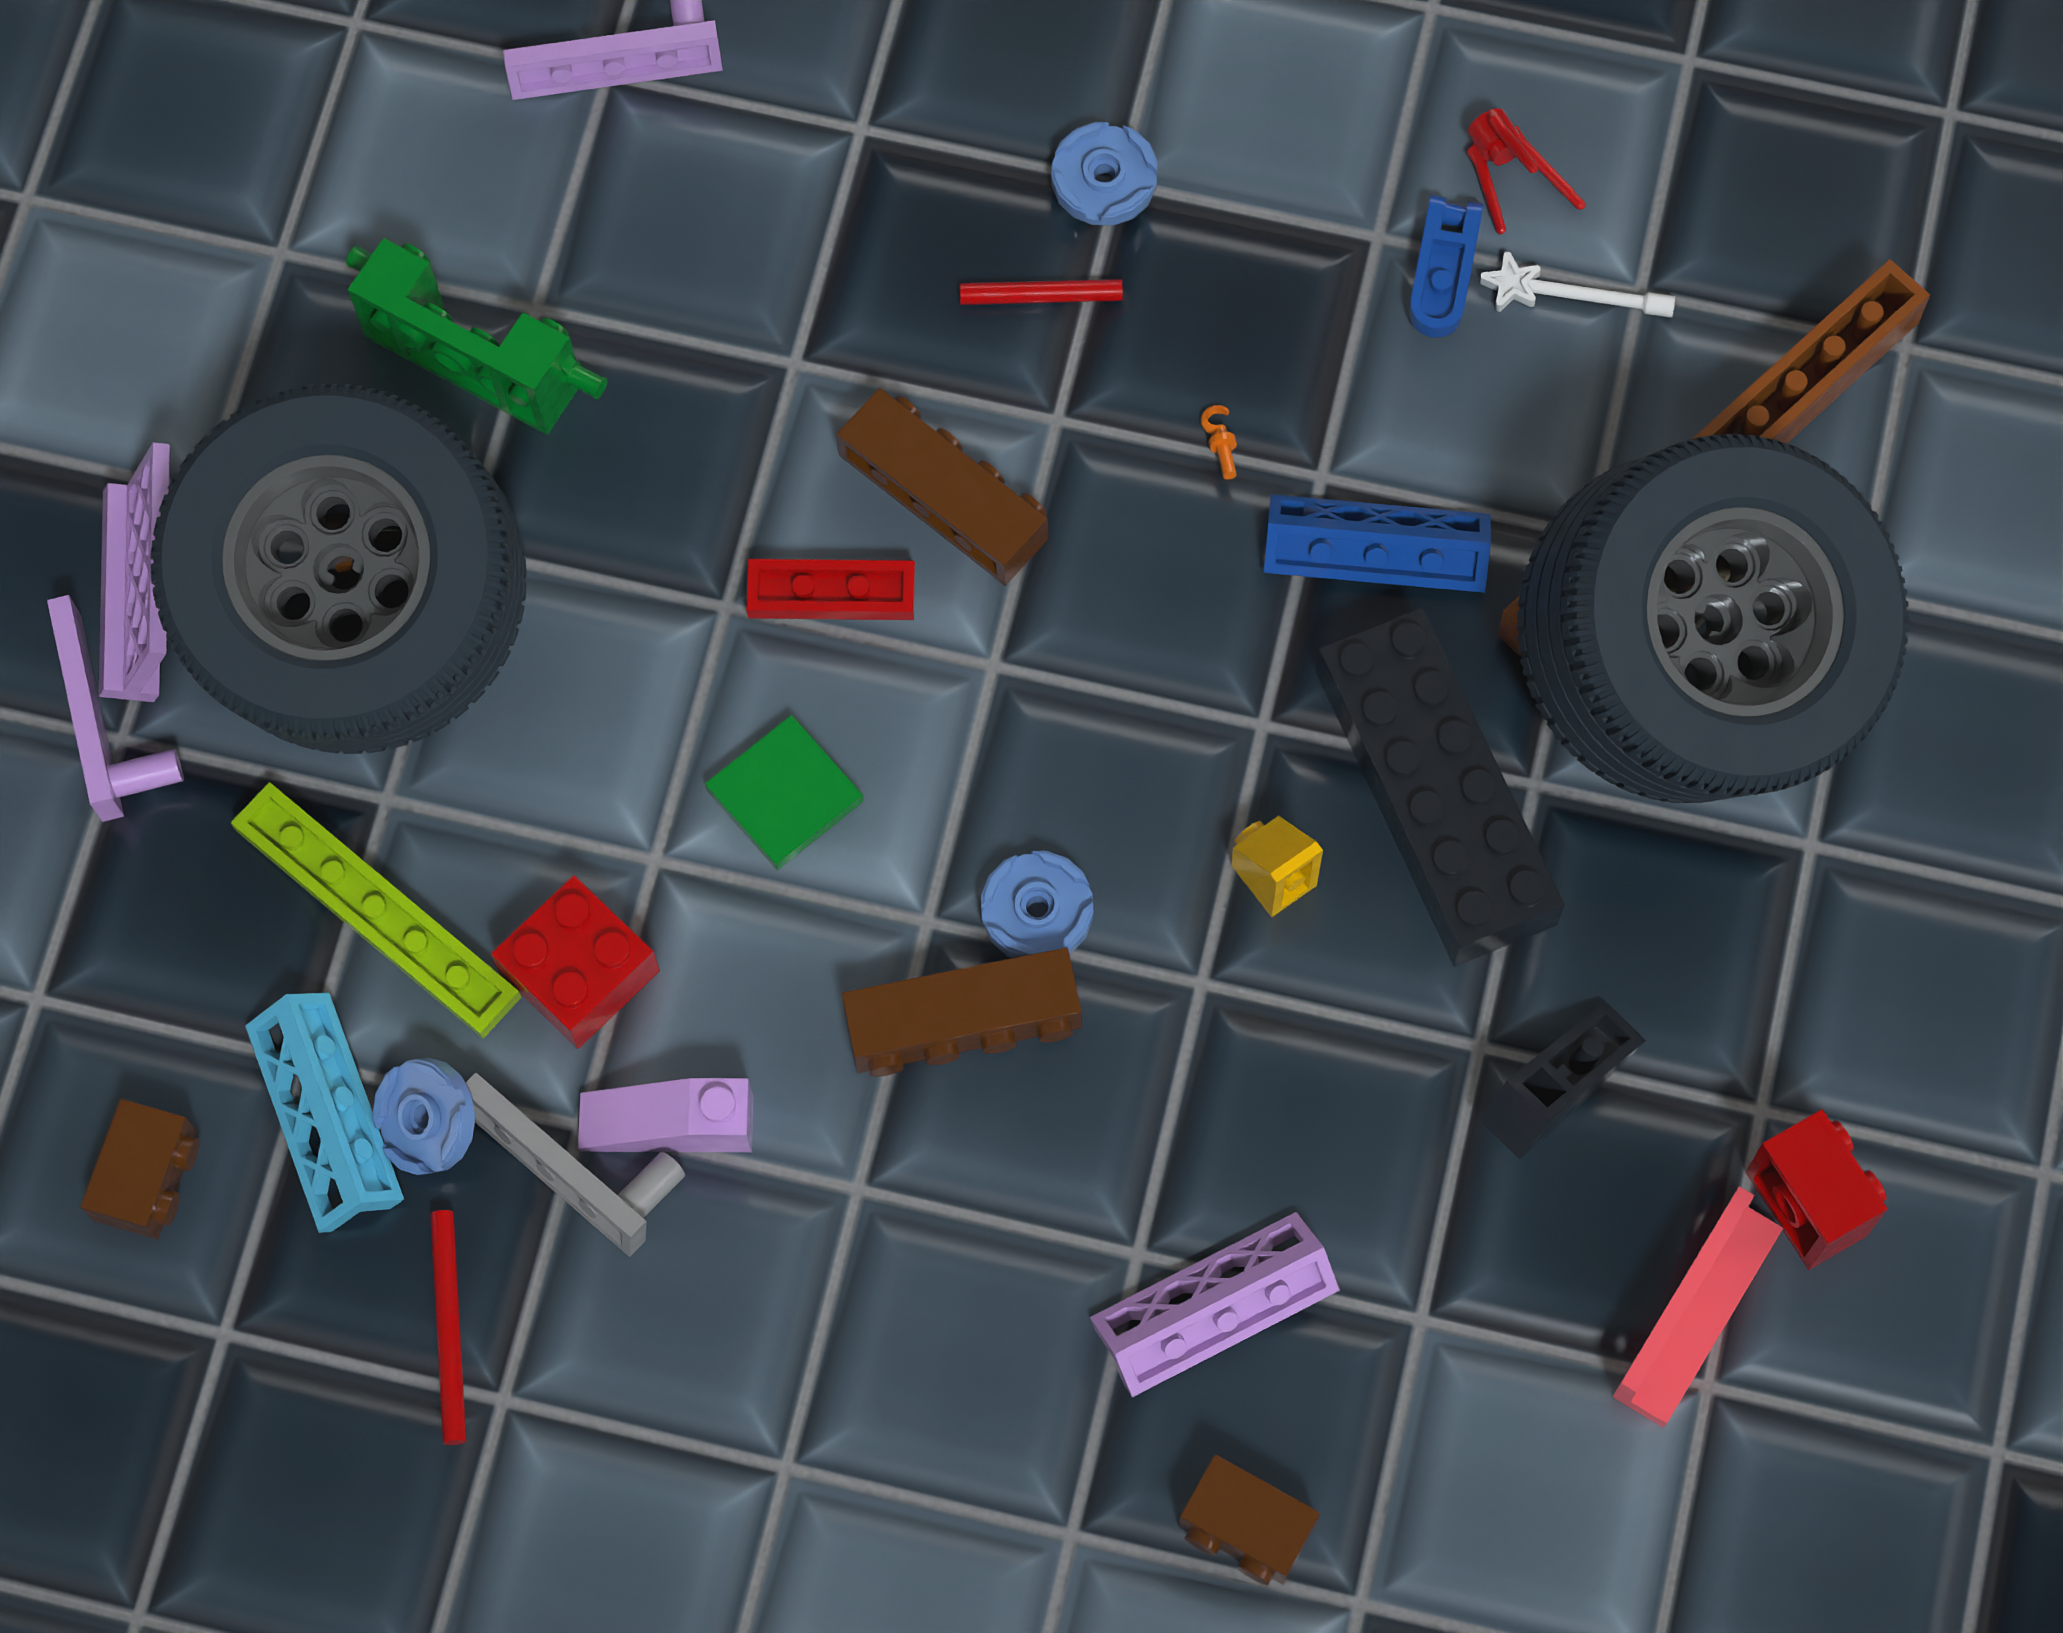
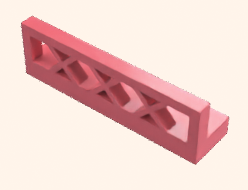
[1613,1186,1783,1428]

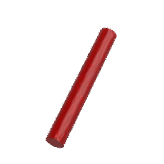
[960,279,1123,305]

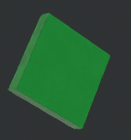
[705,715,864,871]

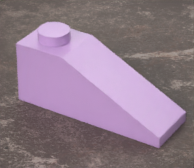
[578,1078,754,1152]

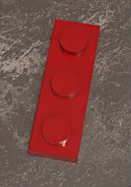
[746,559,916,620]

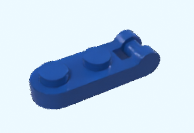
[1409,195,1484,338]

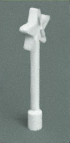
[1480,252,1676,318]

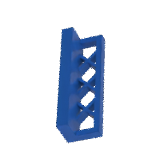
[1264,494,1491,593]

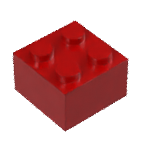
[491,875,660,1049]
[1745,1109,1888,1271]

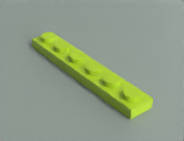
[231,782,522,1039]

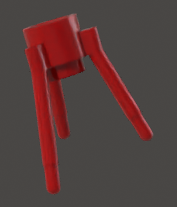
[1466,108,1585,235]

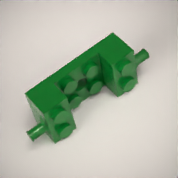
[346,238,608,435]

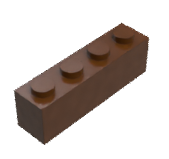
[836,388,1048,586]
[842,947,1082,1077]

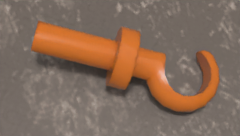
[1201,405,1237,480]

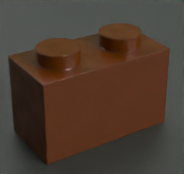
[80,1098,200,1240]
[1179,1454,1320,1586]

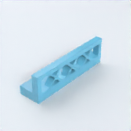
[245,993,404,1233]

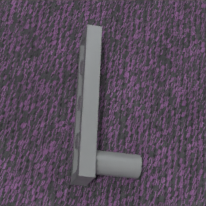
[466,1073,685,1257]

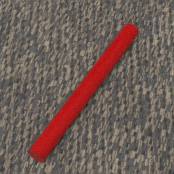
[430,1210,467,1445]

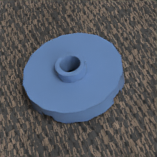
[1051,122,1157,226]
[981,851,1093,958]
[372,1058,475,1175]

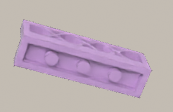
[1090,1212,1340,1397]

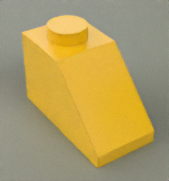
[1231,816,1323,917]

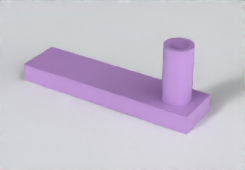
[503,0,723,100]
[47,595,184,822]

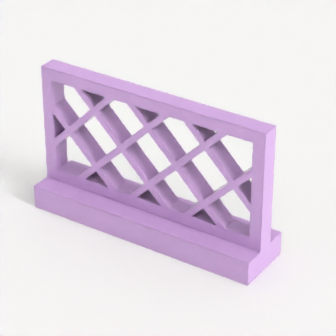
[99,442,170,702]

